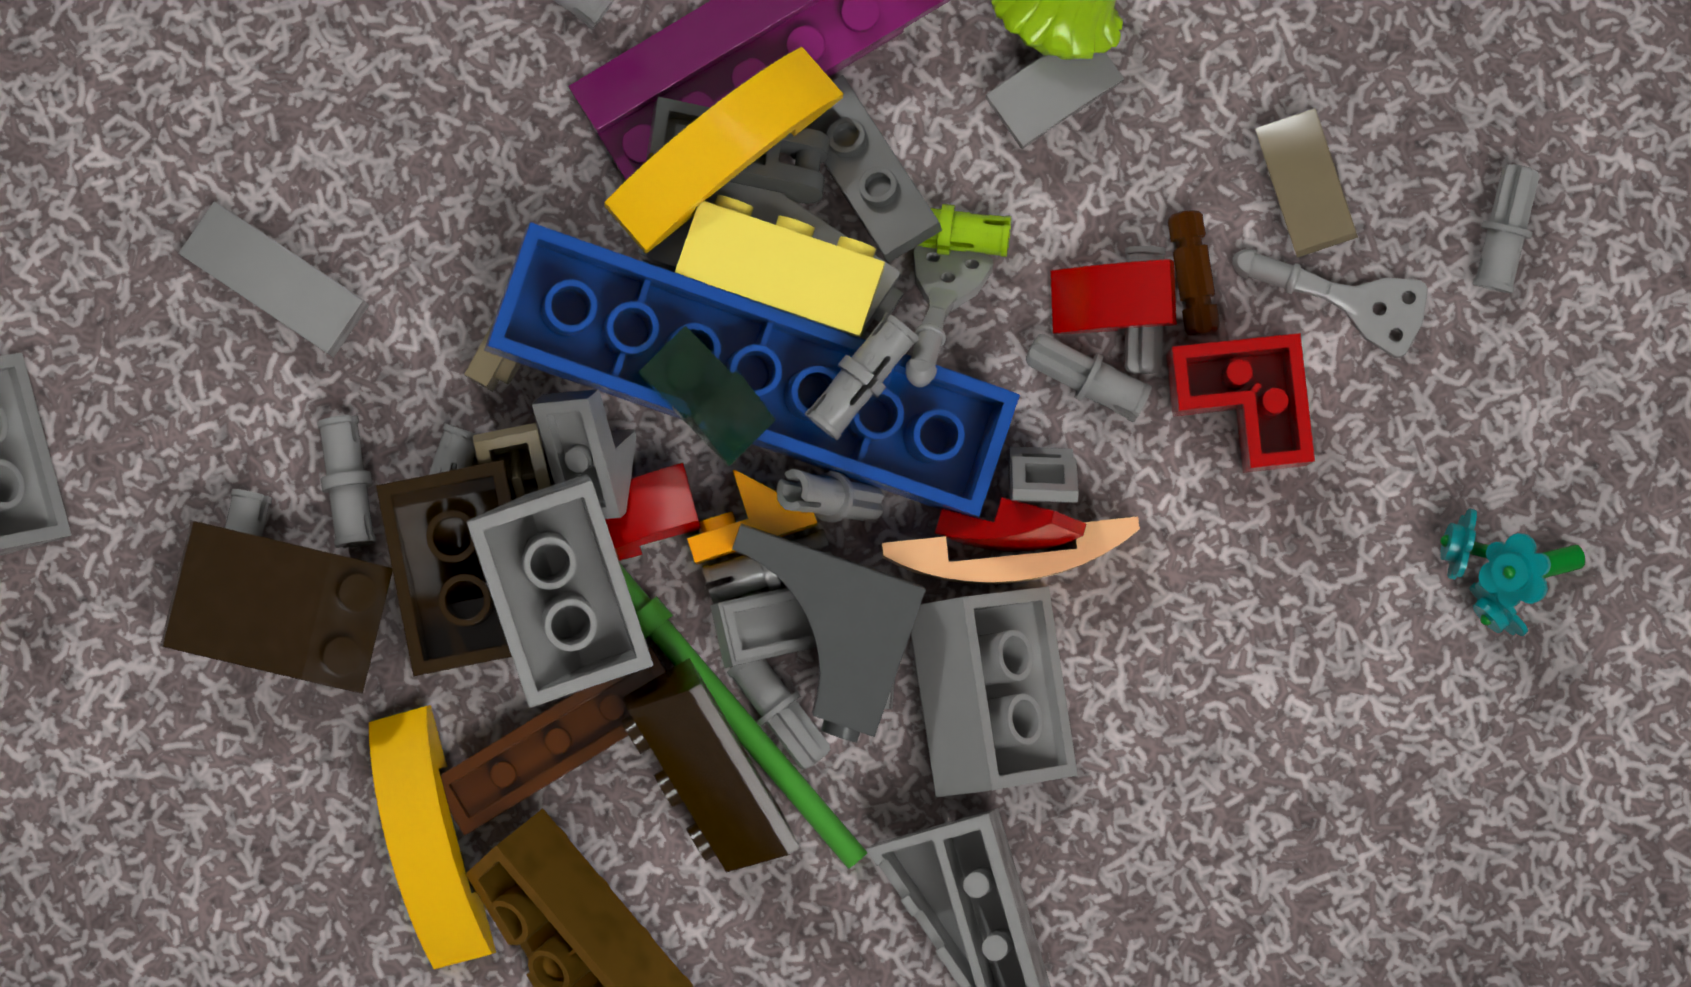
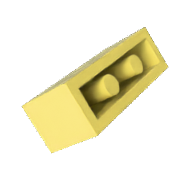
[675,195,885,338]

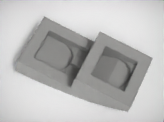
[985,52,1124,149]
[1008,446,1078,503]

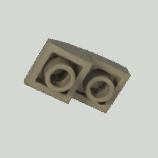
[1255,108,1358,258]

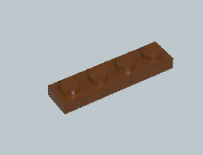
[440,647,666,836]

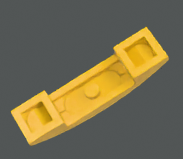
[604,47,844,254]
[368,705,496,969]

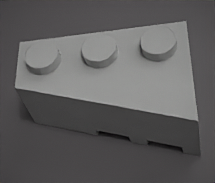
[865,808,1051,987]

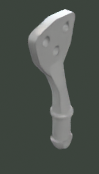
[906,246,993,387]
[1232,249,1428,358]

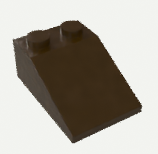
[376,460,513,677]
[160,520,393,694]

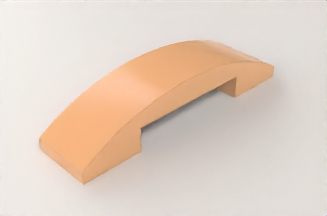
[881,517,1140,584]

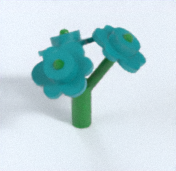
[1440,508,1585,636]

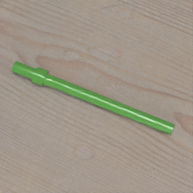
[619,562,868,869]

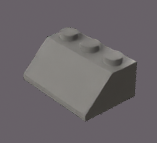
[0,353,71,556]
[466,474,654,708]
[911,586,1078,798]

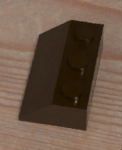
[621,658,800,873]

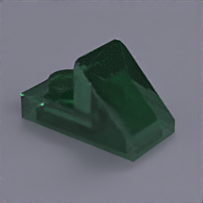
[637,326,776,466]

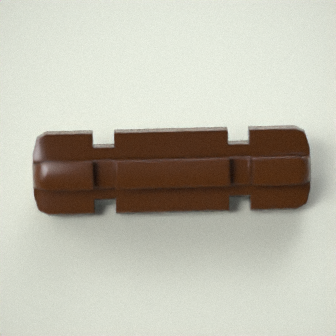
[1168,210,1220,336]

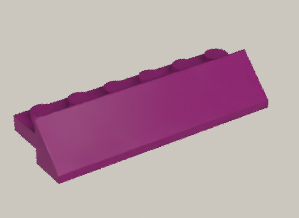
[568,0,951,180]

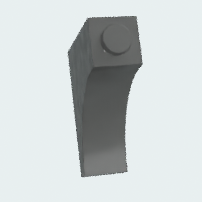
[732,523,926,743]

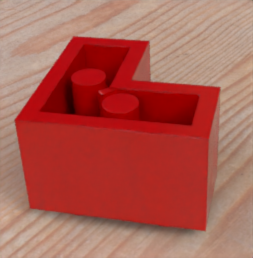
[1166,333,1315,473]

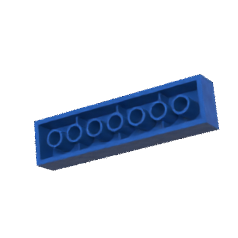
[484,222,1020,517]

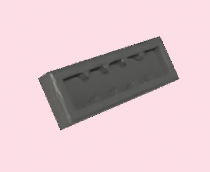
[806,75,942,263]

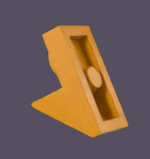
[687,469,818,565]

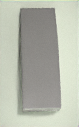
[178,201,369,358]

